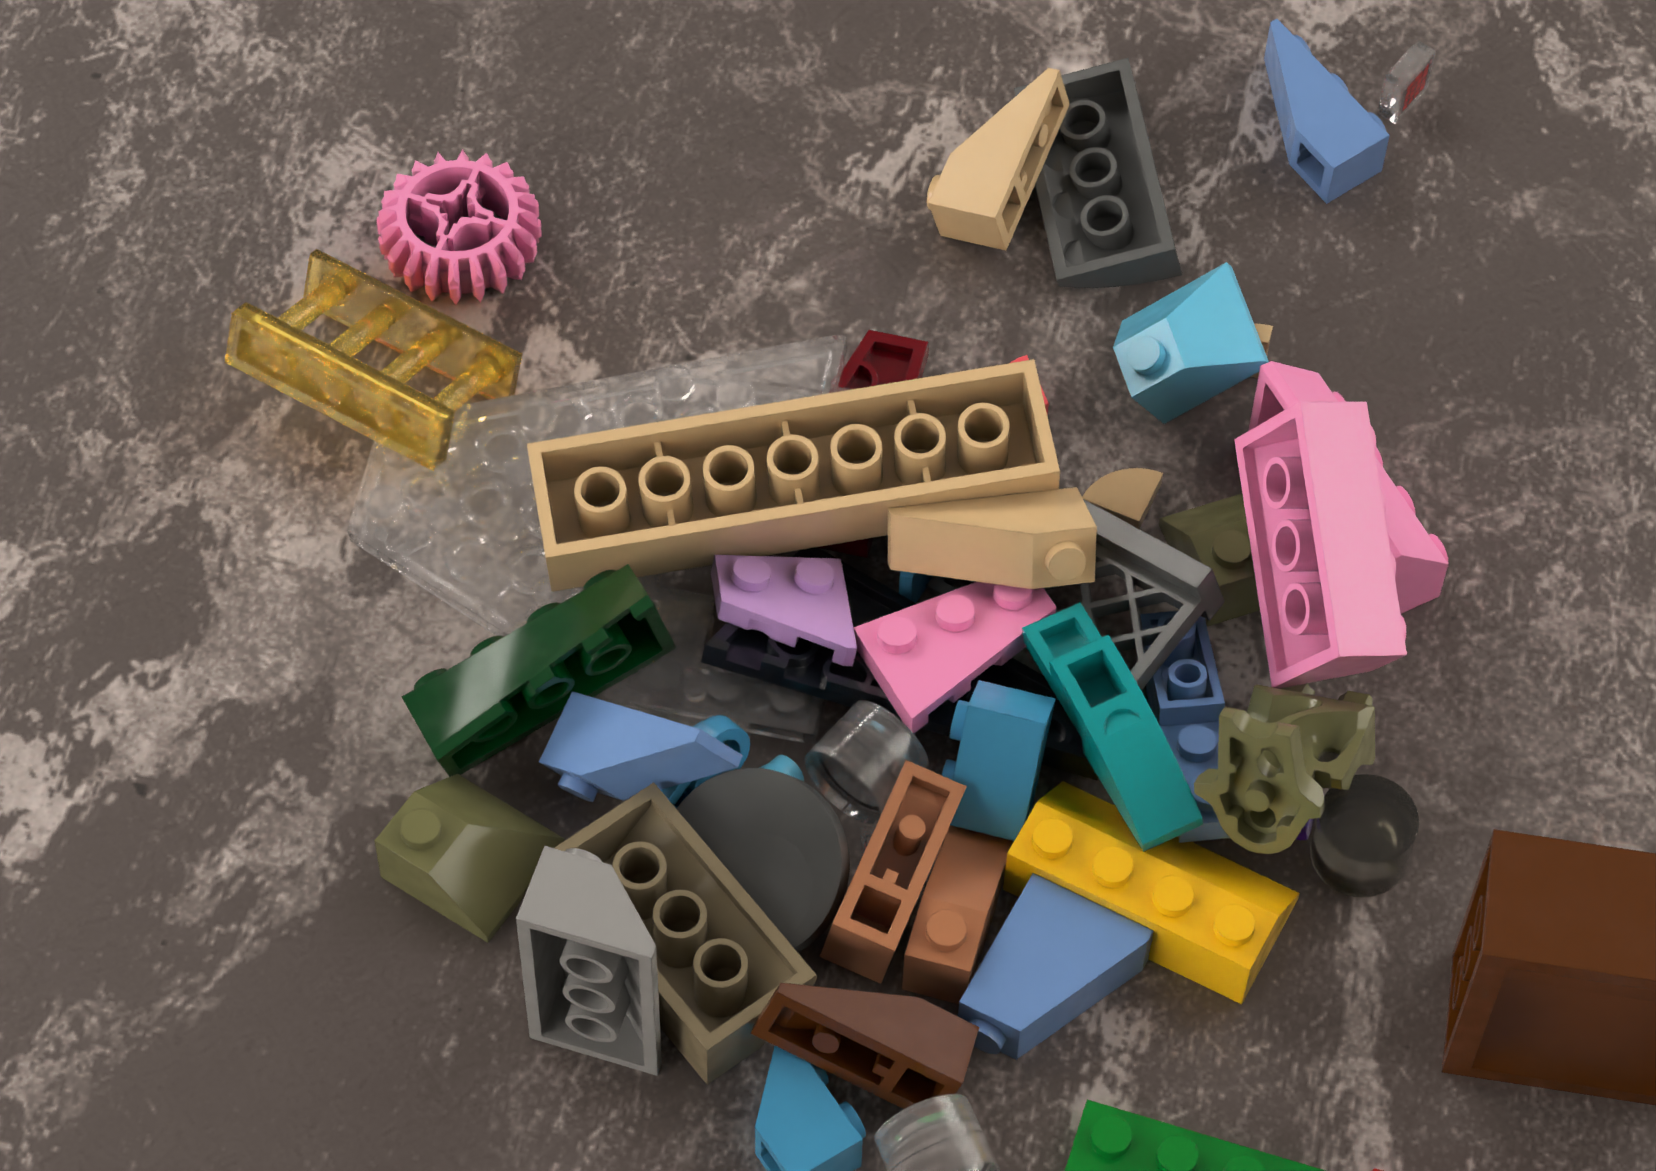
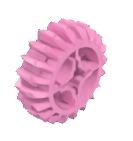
[376,149,542,305]

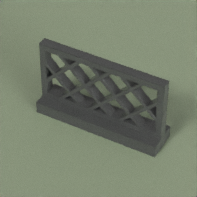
[926,486,1225,690]

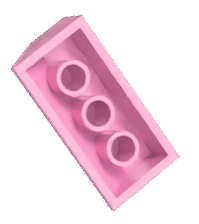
[1248,361,1449,614]
[1234,401,1407,688]

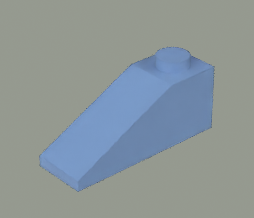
[539,691,743,802]

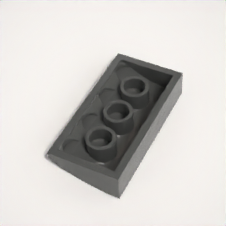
[1014,58,1182,288]

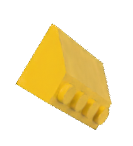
[1003,781,1300,1004]

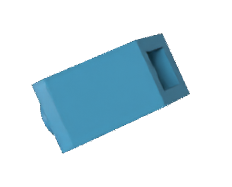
[755,1046,866,1171]

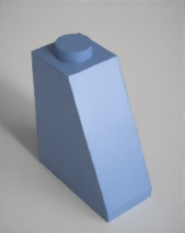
[958,873,1153,1060]

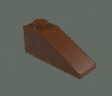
[751,983,979,1123]

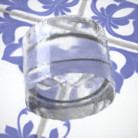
[804,701,929,824]
[874,1094,1001,1171]

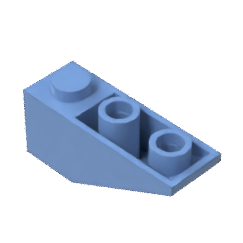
[1264,19,1390,204]

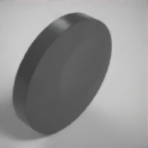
[677,768,850,952]

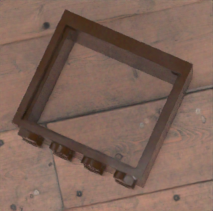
[1442,829,1656,1105]

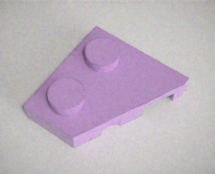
[711,555,857,666]

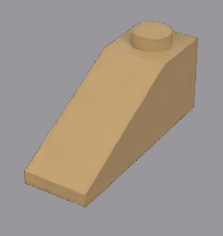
[927,68,1070,251]
[888,487,1097,589]

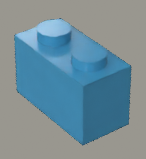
[942,680,1056,841]

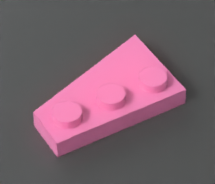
[854,582,1057,736]

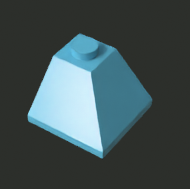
[1113,262,1269,424]

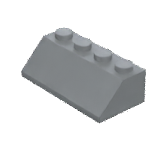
[516,846,662,1076]

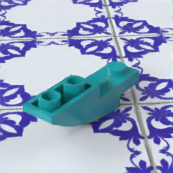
[1022,602,1203,852]

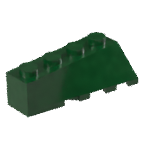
[402,564,676,777]

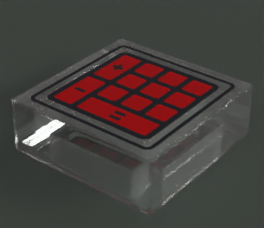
[1378,41,1436,124]

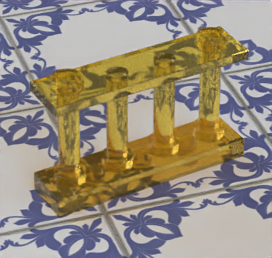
[225,249,523,471]

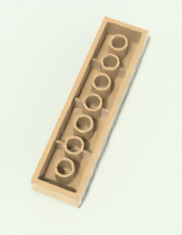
[527,359,1060,592]

